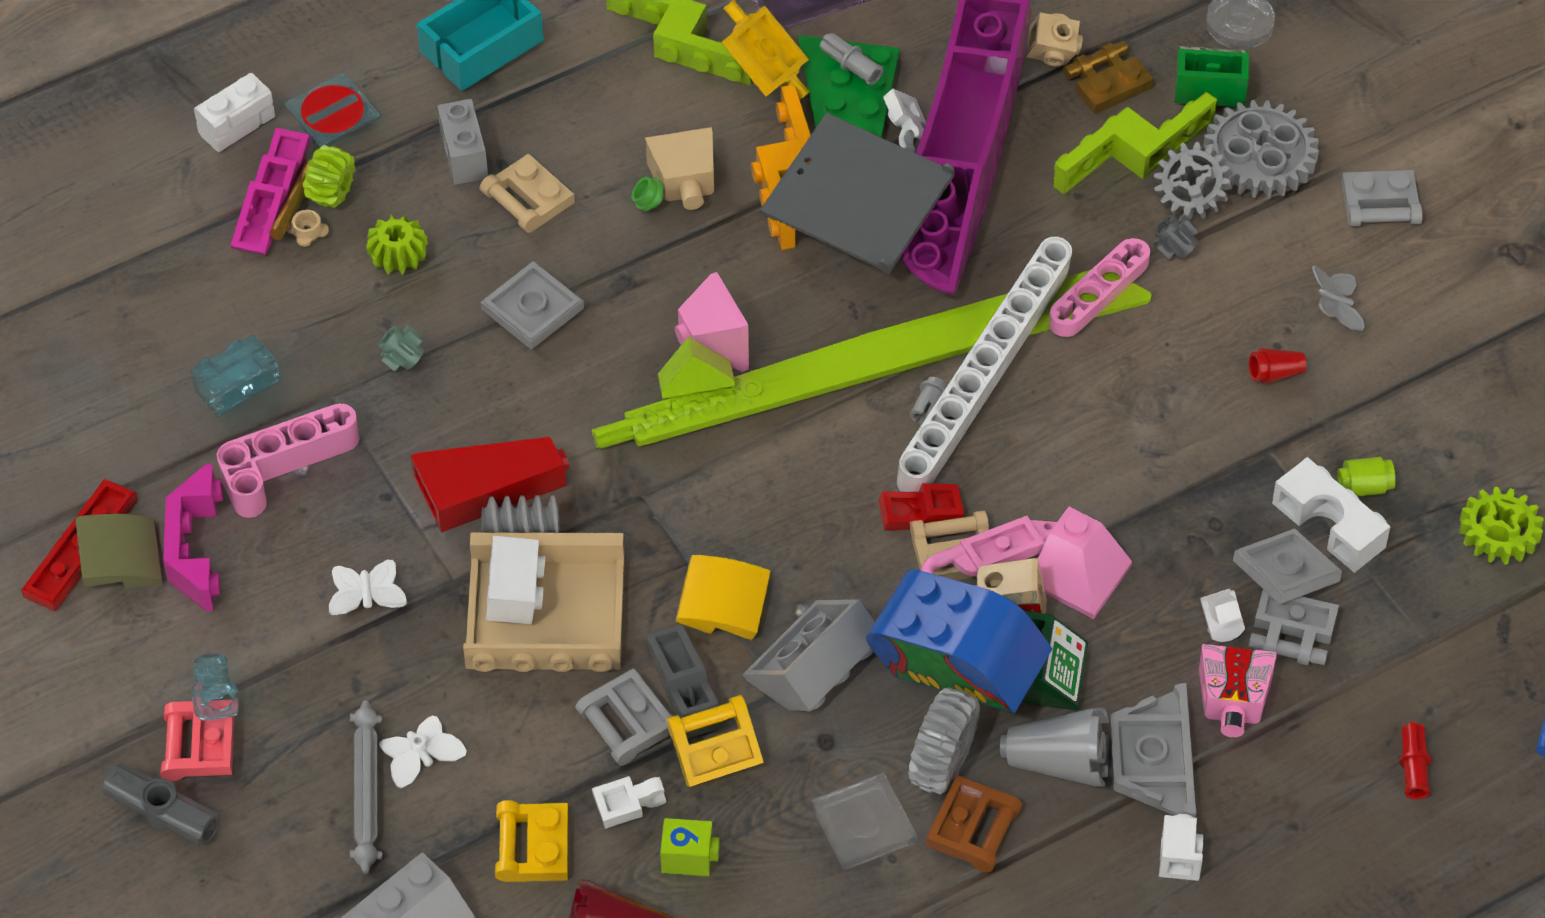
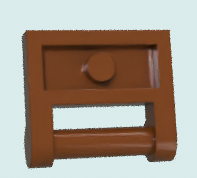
[926,775,1022,872]

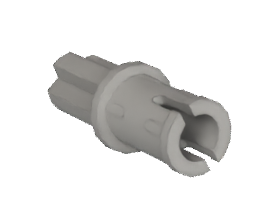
[820,33,883,86]

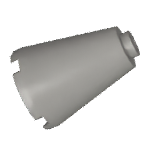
[1000,708,1110,787]

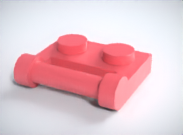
[160,700,235,781]

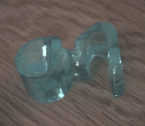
[191,653,239,720]

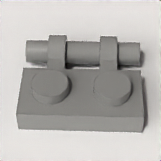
[1248,589,1339,666]

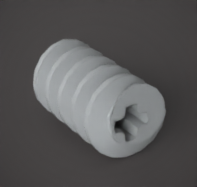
[481,495,560,533]

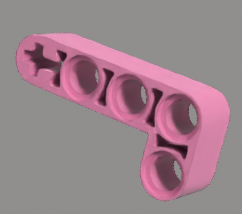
[216,403,360,518]

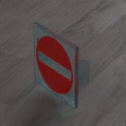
[284,72,381,148]

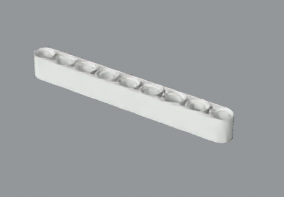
[897,237,1072,492]

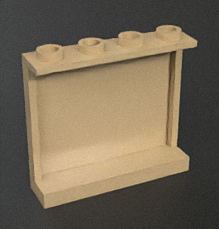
[463,533,625,672]

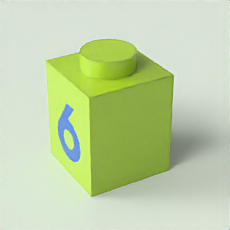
[660,818,720,876]

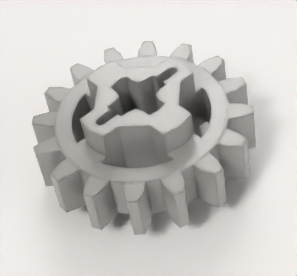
[1154,142,1233,221]

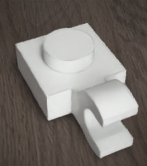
[883,89,926,152]
[592,776,666,829]

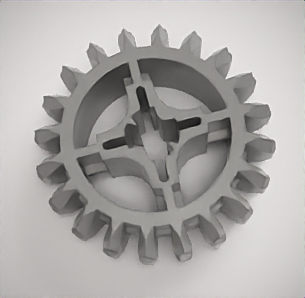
[908,687,980,795]

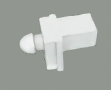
[1200,589,1245,642]

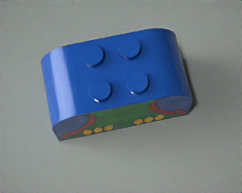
[866,569,1052,713]

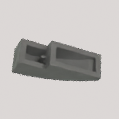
[646,624,723,739]

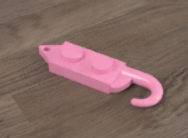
[921,516,1057,577]

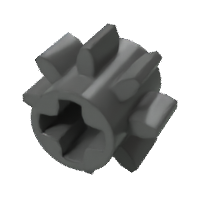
[1153,214,1198,259]

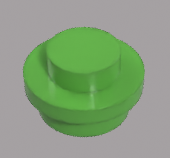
[631,177,664,212]

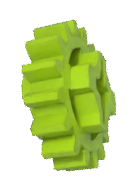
[1459,487,1544,565]

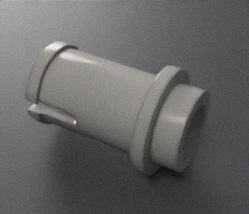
[909,377,948,425]

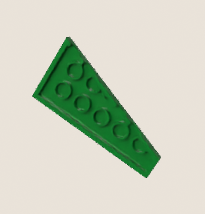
[797,35,900,138]

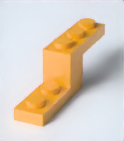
[751,84,811,250]

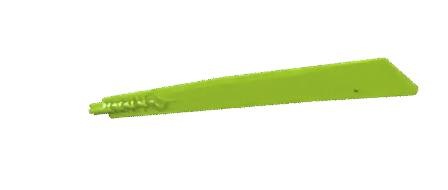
[592,270,1152,449]

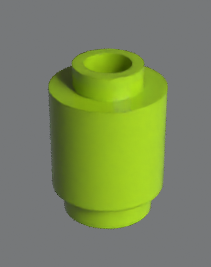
[1337,457,1395,497]

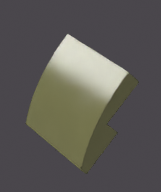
[75,514,163,590]

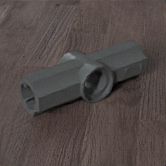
[102,762,220,846]

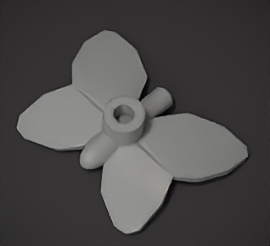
[1312,265,1365,331]

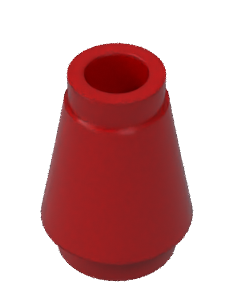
[1248,348,1306,384]

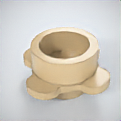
[287,210,329,247]

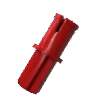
[1399,721,1431,800]

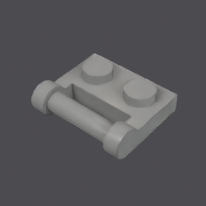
[1341,170,1422,227]
[575,668,671,766]

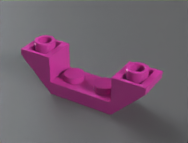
[164,464,223,611]

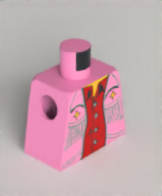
[1199,644,1277,737]

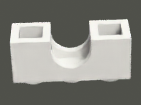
[1272,457,1390,573]

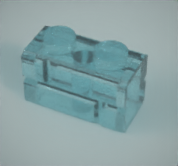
[191,335,280,417]

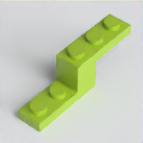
[606,0,753,85]
[1053,92,1217,195]

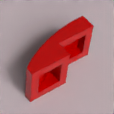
[878,483,964,531]

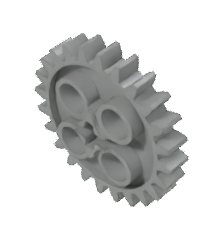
[1203,100,1319,198]

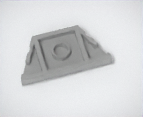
[1109,683,1196,818]

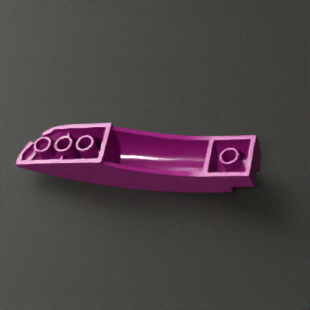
[901,0,1032,295]

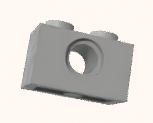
[437,99,488,185]

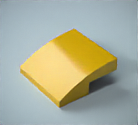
[676,555,771,641]

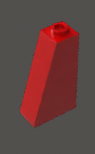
[410,437,570,533]

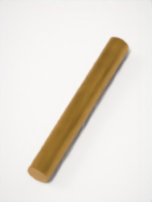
[269,159,312,240]

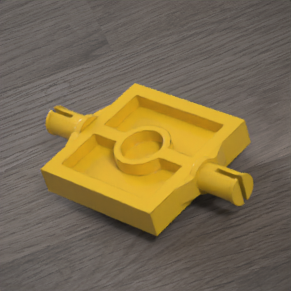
[721,0,810,100]

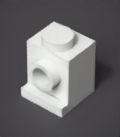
[1159,814,1203,881]

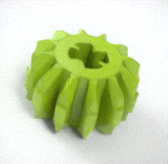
[303,145,356,208]
[366,214,428,275]

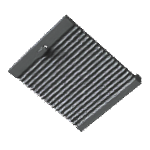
[760,113,955,274]

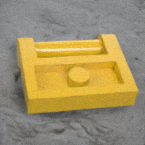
[666,695,764,787]
[495,800,568,882]

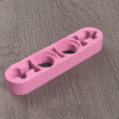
[1049,238,1150,337]

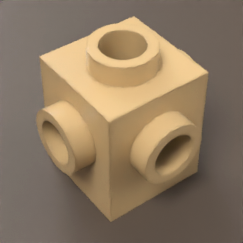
[1026,12,1083,66]

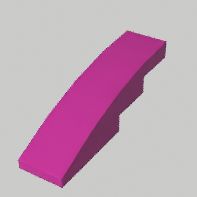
[230,128,312,255]

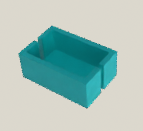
[416,0,544,91]

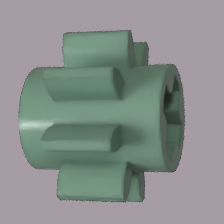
[378,325,424,371]

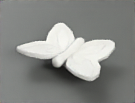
[329,560,407,615]
[379,715,467,788]

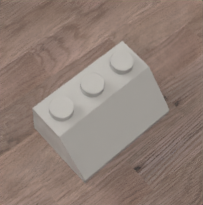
[742,599,875,712]
[341,852,475,918]

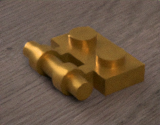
[1063,41,1154,114]

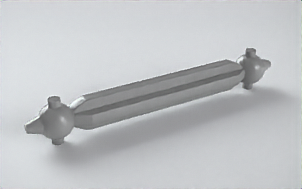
[349,700,382,874]

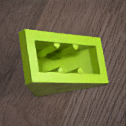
[658,336,735,399]

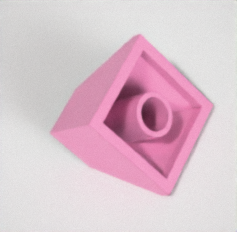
[675,272,749,372]
[1038,506,1132,619]

